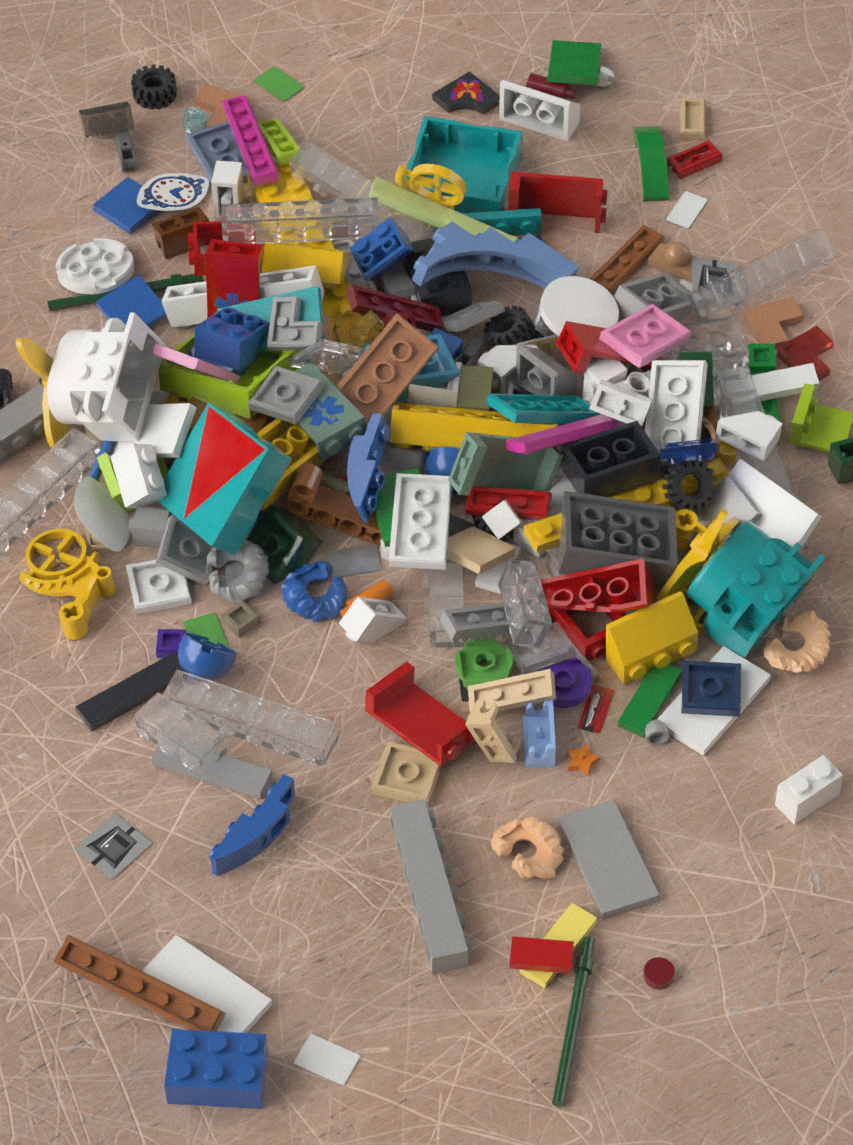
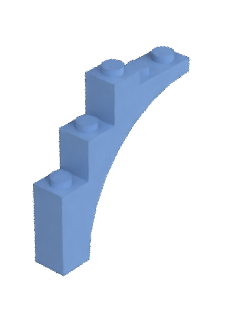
[412,221,579,289]

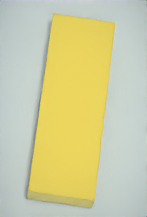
[520,903,597,988]

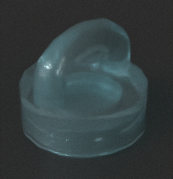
[182,107,207,133]

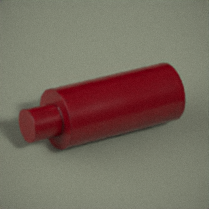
[526,73,576,99]

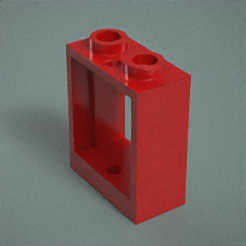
[188,221,256,276]
[547,608,627,661]

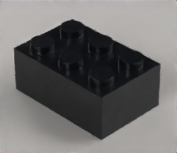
[402,238,472,317]
[561,421,661,497]

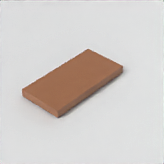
[336,313,439,427]

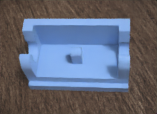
[523,700,556,767]

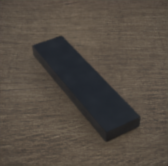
[75,652,189,732]

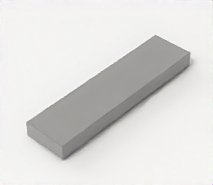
[151,736,272,799]

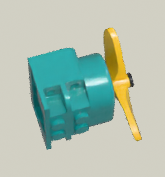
[656,508,826,659]

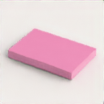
[599,304,692,368]
[152,343,240,384]

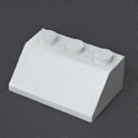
[499,80,580,142]

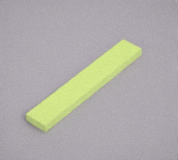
[368,177,517,242]

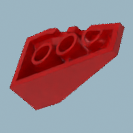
[534,558,655,613]

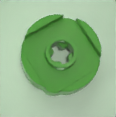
[455,637,513,689]

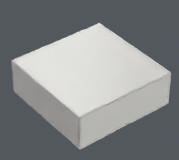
[482,500,522,539]

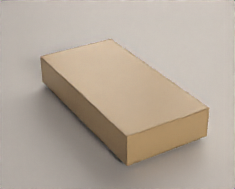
[680,98,705,140]

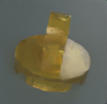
[333,309,384,360]

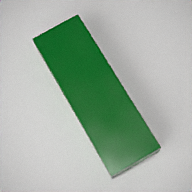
[618,664,682,738]

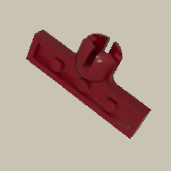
[346,284,444,332]

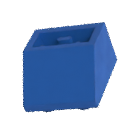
[350,217,415,281]
[194,307,270,371]

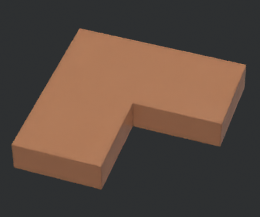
[194,84,250,128]
[744,297,803,350]

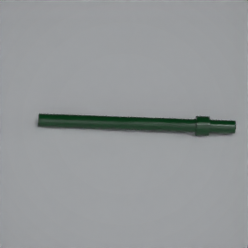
[47,273,203,311]
[552,936,595,1107]

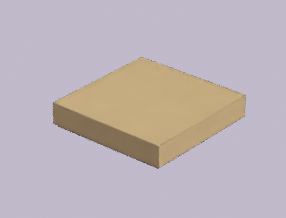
[446,526,516,574]
[371,741,442,807]

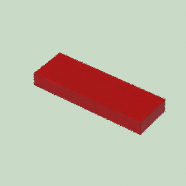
[465,486,552,520]

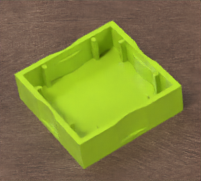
[158,311,309,419]

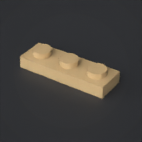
[468,669,556,713]

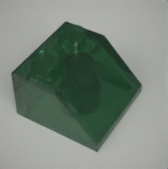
[246,505,323,584]

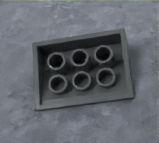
[558,491,678,589]

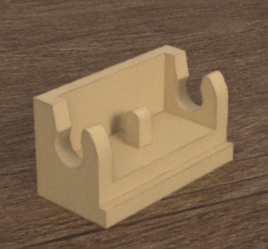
[465,699,520,763]

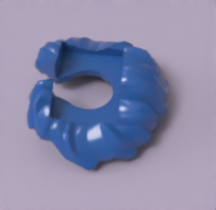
[281,561,348,623]

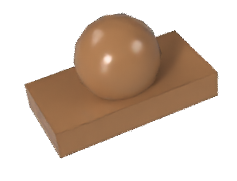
[648,241,698,283]

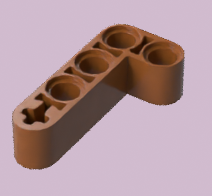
[285,463,382,545]

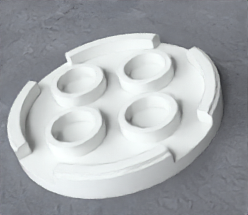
[56,238,135,294]
[540,276,619,336]

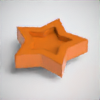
[567,743,600,776]

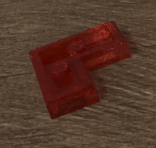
[776,325,834,381]

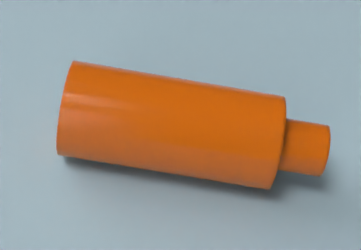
[340,579,394,618]

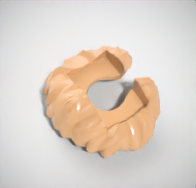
[763,610,831,673]
[491,817,564,879]

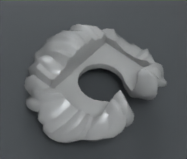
[207,540,269,604]

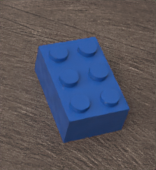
[164,1029,268,1109]

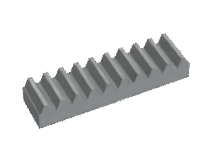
[440,599,552,644]

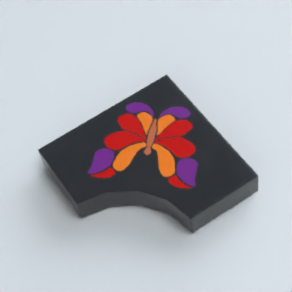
[432,71,500,114]

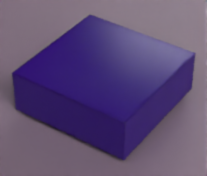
[156,629,187,658]

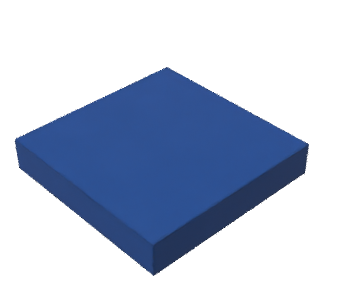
[93,177,160,234]
[96,275,167,328]

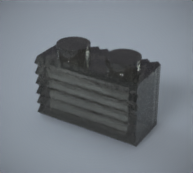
[78,102,134,138]

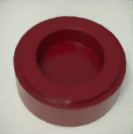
[643,957,675,990]

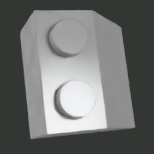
[516,345,577,396]

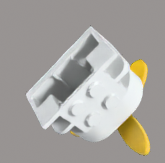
[16,313,166,450]

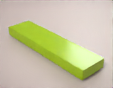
[257,118,305,166]

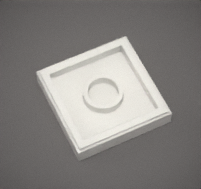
[126,560,192,615]

